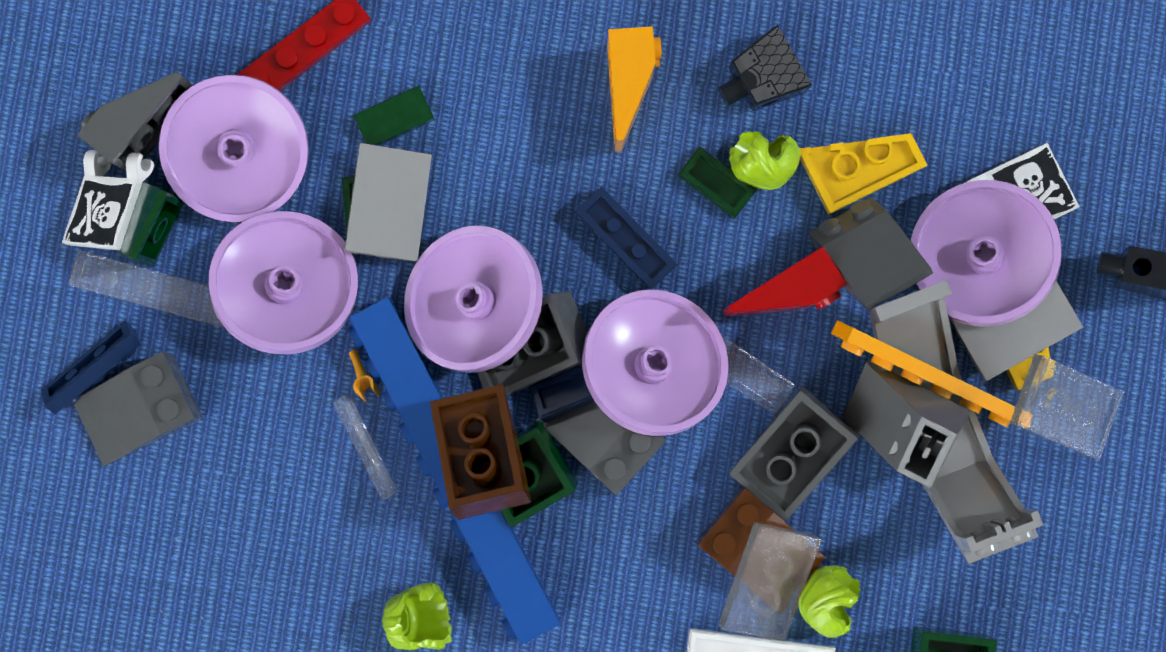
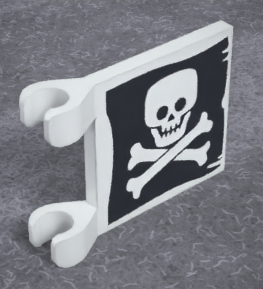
[963,143,1079,219]
[62,150,154,251]

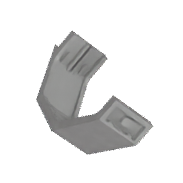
[869,280,1043,564]

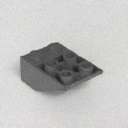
[843,360,970,488]

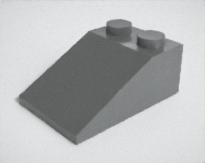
[77,72,193,171]
[809,197,933,311]
[477,291,587,396]
[74,352,204,466]
[729,385,858,522]
[536,401,666,495]

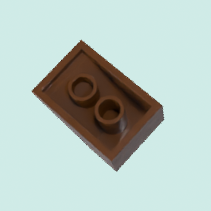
[430,384,531,520]
[695,487,826,614]

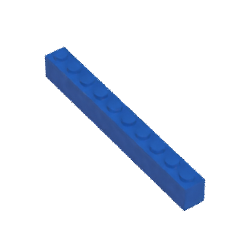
[348,297,561,645]

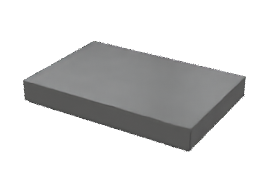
[344,143,432,263]
[949,281,1084,382]

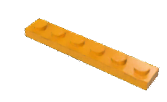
[831,320,1031,428]

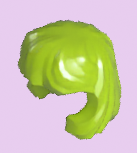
[729,131,801,190]
[798,565,861,638]
[382,582,452,650]

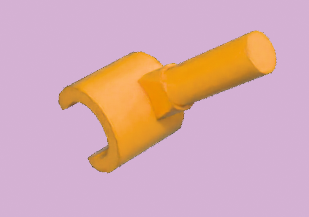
[349,350,381,402]

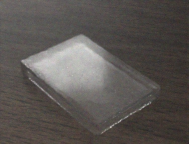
[1009,354,1124,460]
[718,522,821,641]

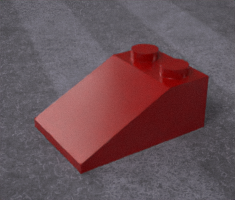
[722,247,847,317]

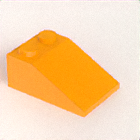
[607,26,662,152]

